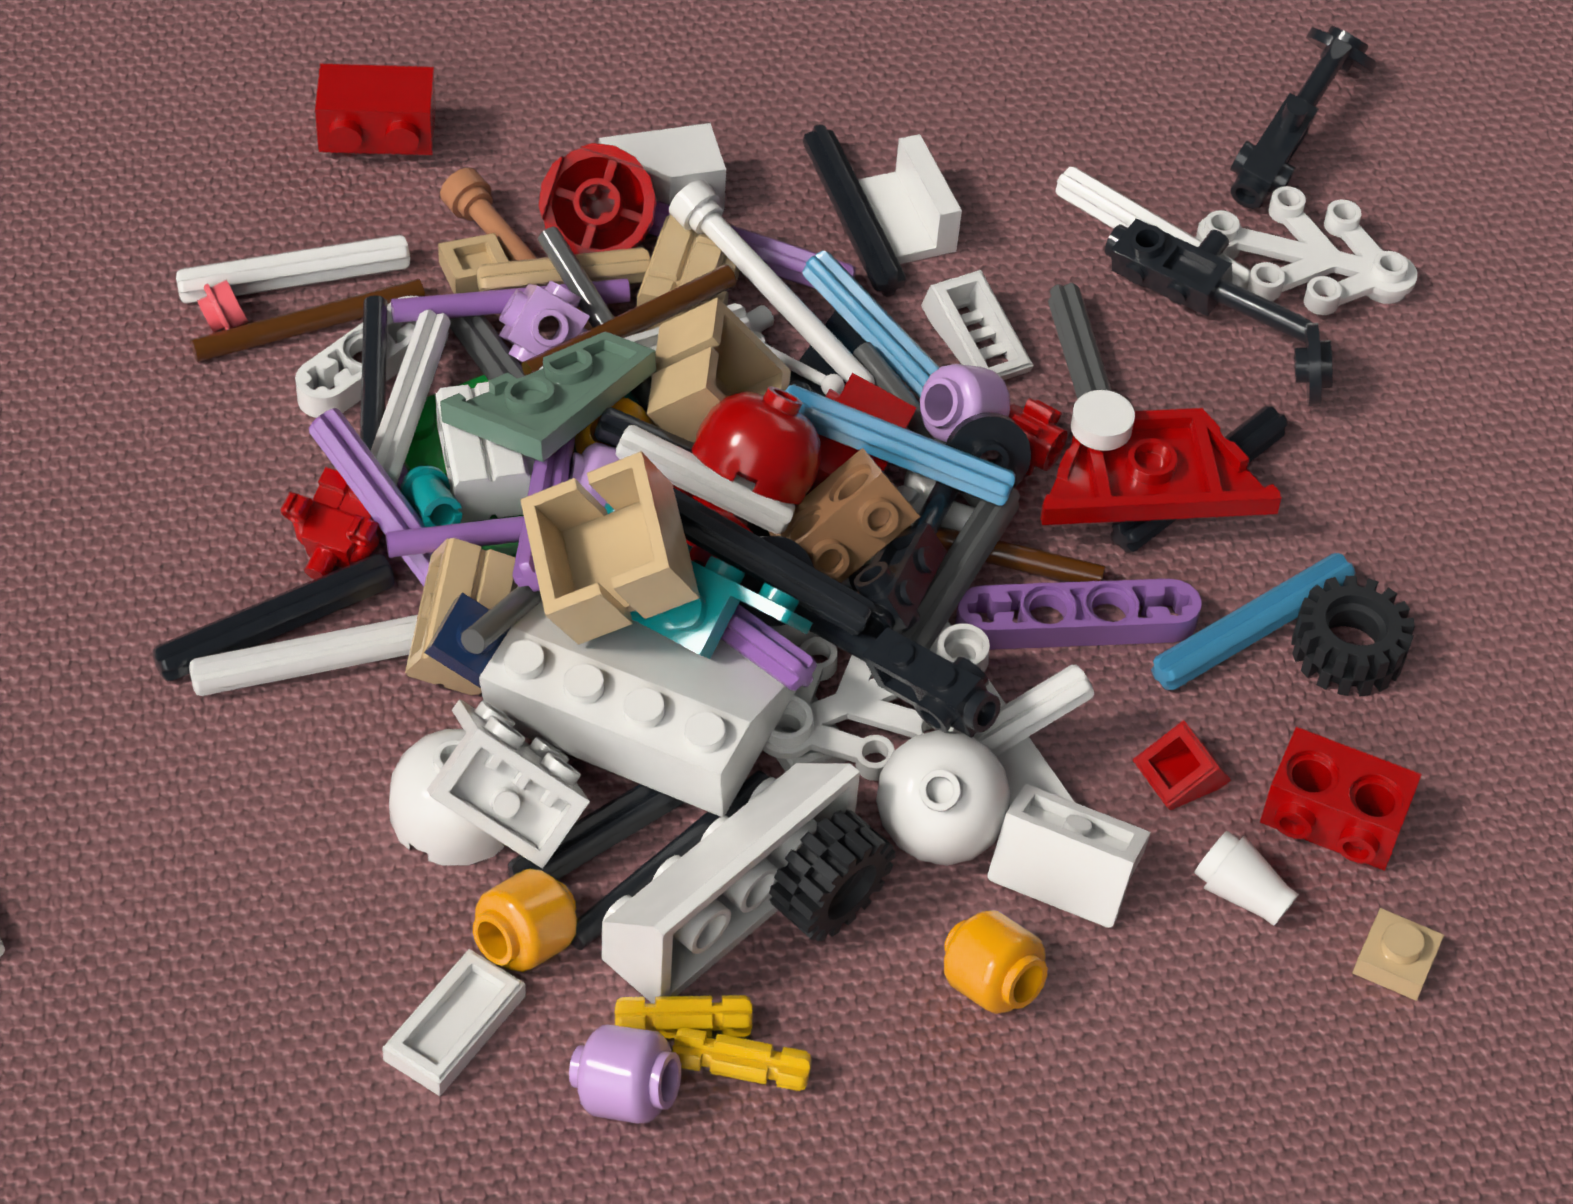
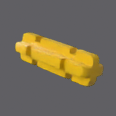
[615,995,753,1038]
[672,1027,812,1091]

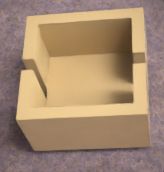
[647,297,791,443]
[520,451,700,645]

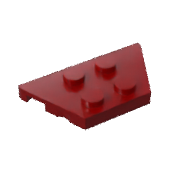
[1040,408,1282,525]

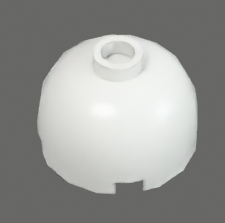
[389,729,504,865]
[876,730,1011,866]

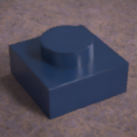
[424,592,511,688]

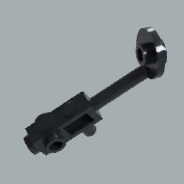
[1230,26,1378,209]
[1105,218,1333,407]
[848,413,1031,638]
[732,535,1001,738]

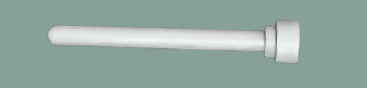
[669,180,875,385]

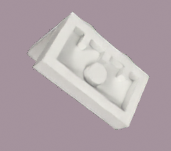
[427,699,590,869]

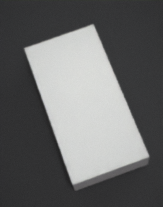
[382,949,526,1096]

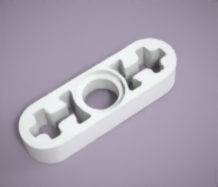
[295,296,419,418]

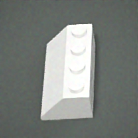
[602,763,860,1003]

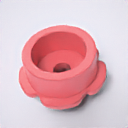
[197,279,248,333]

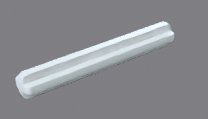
[1055,167,1250,289]
[176,235,410,304]
[371,309,451,485]
[189,615,418,696]

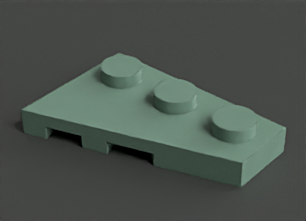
[440,331,656,462]

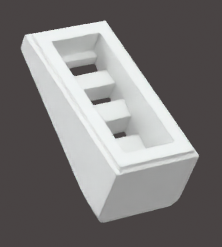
[921,270,1034,380]

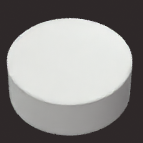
[1071,390,1135,451]

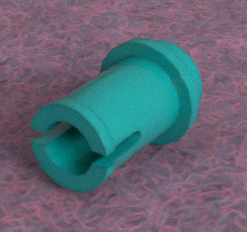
[400,466,463,527]

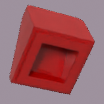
[1132,720,1232,811]

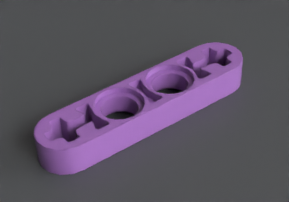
[955,579,1201,650]

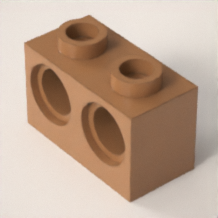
[767,448,920,583]

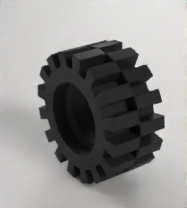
[1291,576,1415,697]
[769,809,896,941]

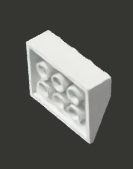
[479,601,796,817]

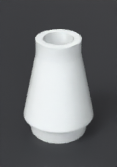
[1194,831,1299,926]

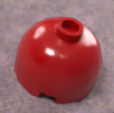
[539,143,657,254]
[691,386,821,504]

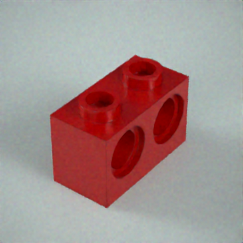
[1259,727,1422,871]

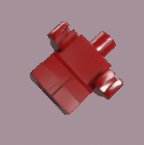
[280,467,384,579]

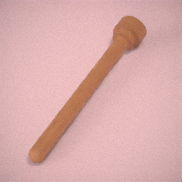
[440,167,592,330]

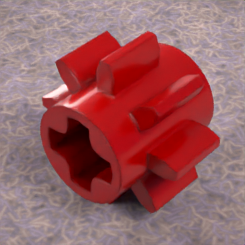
[1008,398,1068,476]

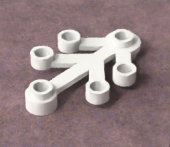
[1196,186,1417,315]
[763,623,990,781]

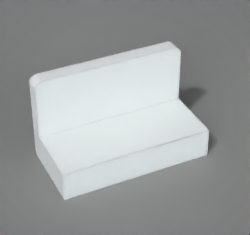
[858,134,962,264]
[988,783,1151,927]

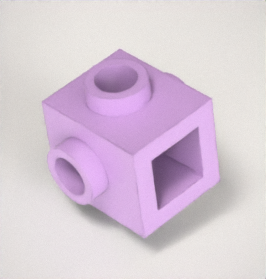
[499,280,590,362]

